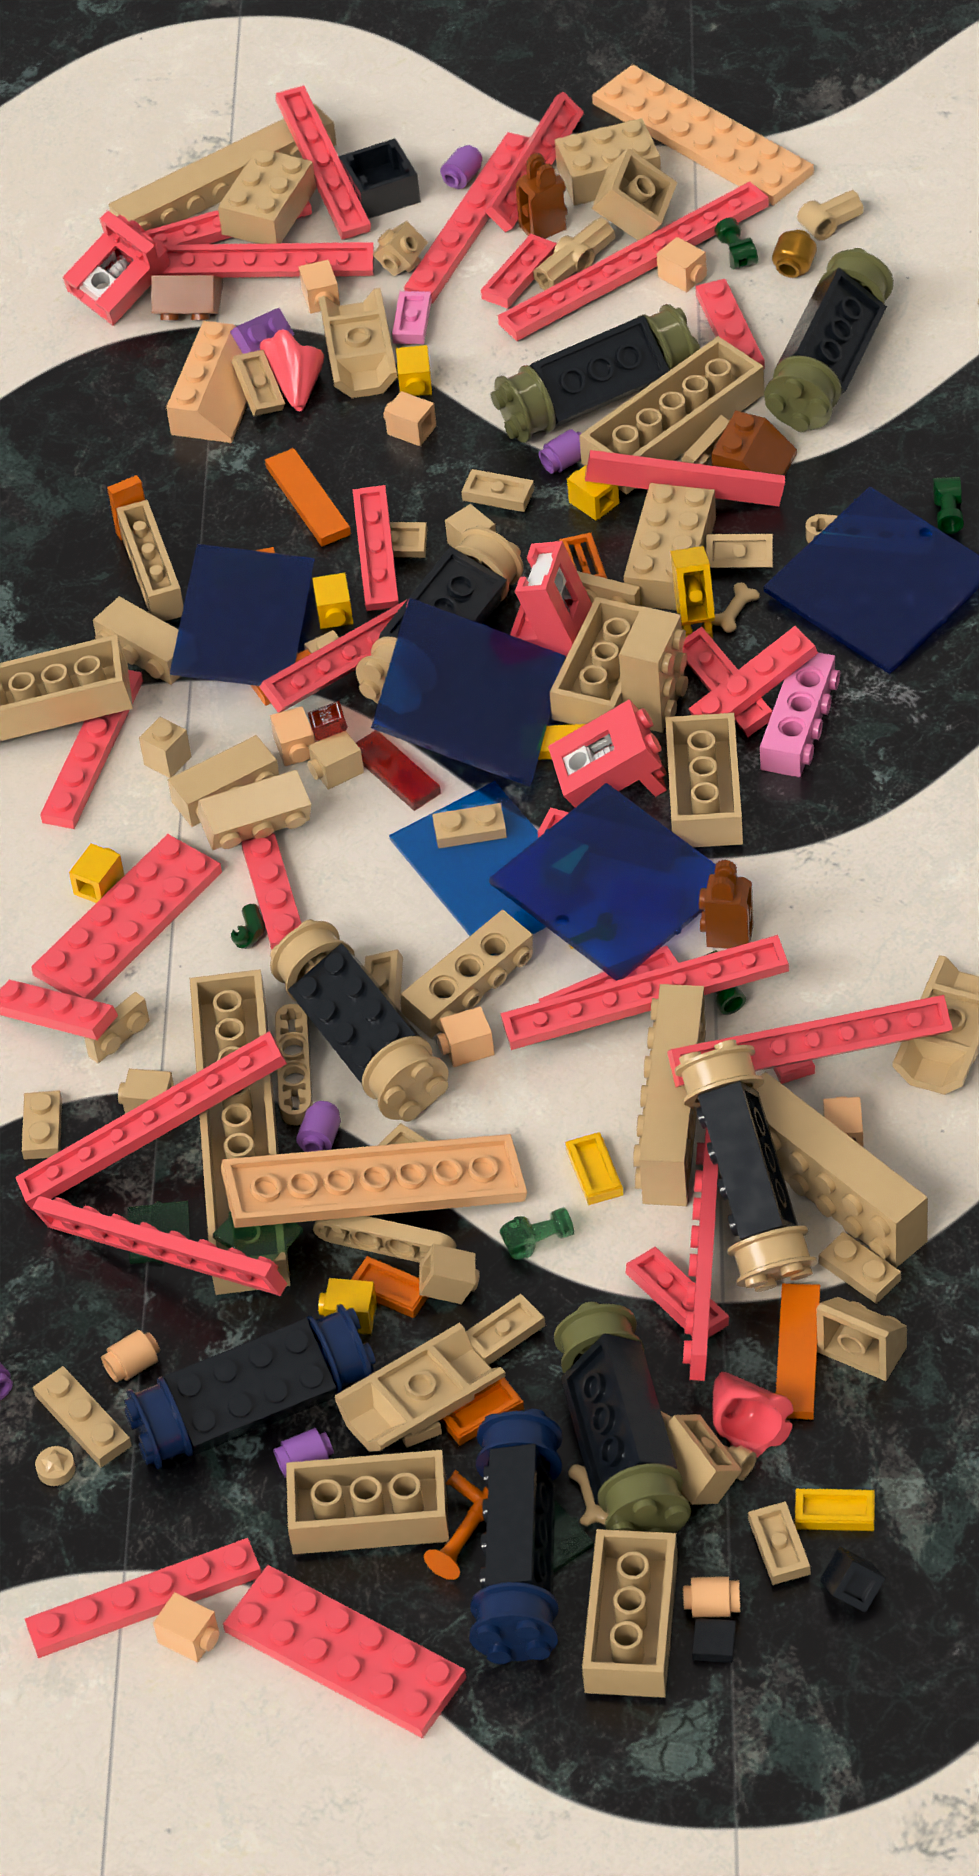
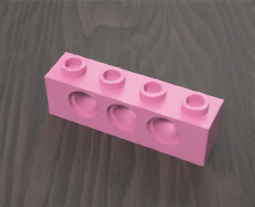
[760,653,840,778]

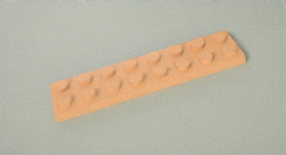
[592,64,814,206]
[221,1134,527,1228]

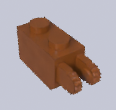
[515,152,568,239]
[699,859,754,949]

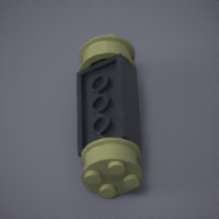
[764,248,894,432]
[491,304,700,443]
[554,1302,691,1533]

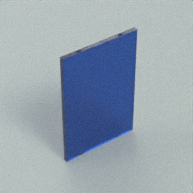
[170,544,315,686]
[389,781,595,956]

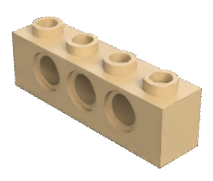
[116,500,185,621]
[401,909,533,1039]

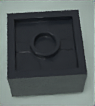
[339,138,421,219]

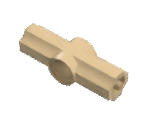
[533,217,615,290]

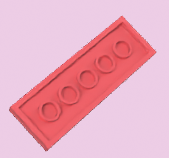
[31,834,222,1000]
[223,1565,467,1739]

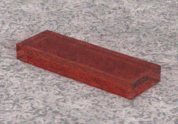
[356,729,441,811]

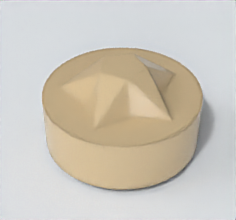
[35,1446,76,1486]

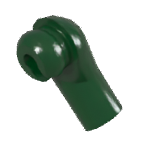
[231,904,265,949]

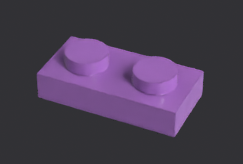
[230,308,295,354]

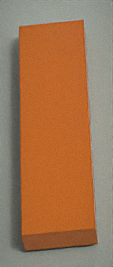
[265,448,351,547]
[776,1283,820,1420]

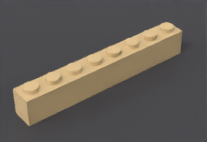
[109,103,337,231]

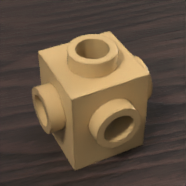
[373,220,428,276]

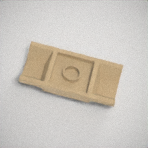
[319,288,397,398]
[893,955,979,1095]
[335,1323,505,1452]

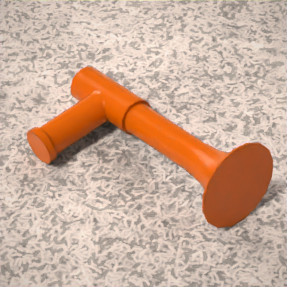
[424,1470,488,1580]

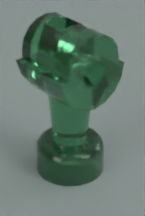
[499,1207,574,1259]

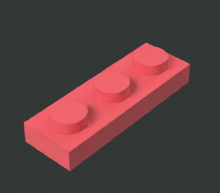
[481,234,557,309]
[626,1247,729,1338]

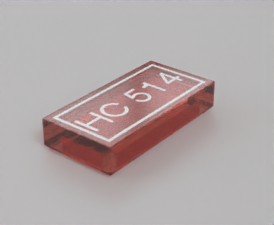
[308,701,348,741]

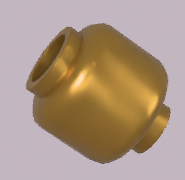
[772,229,817,278]

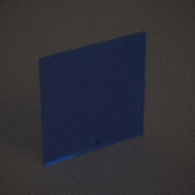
[763,487,979,674]
[371,598,565,787]
[489,783,716,980]

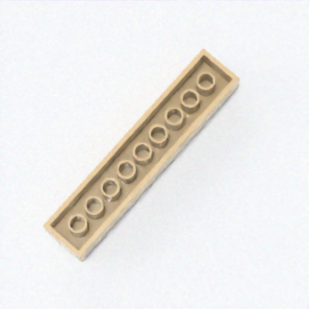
[189,969,290,1295]

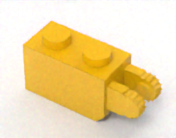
[670,546,715,639]

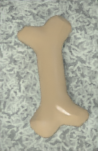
[712,582,760,633]
[568,1464,608,1526]

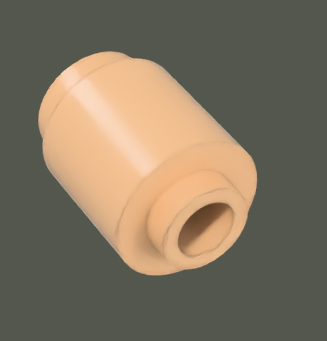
[101,1330,160,1382]
[683,1576,740,1618]

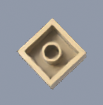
[592,148,677,240]

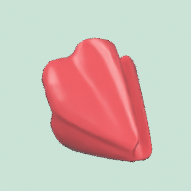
[259,330,324,411]
[712,1372,793,1458]

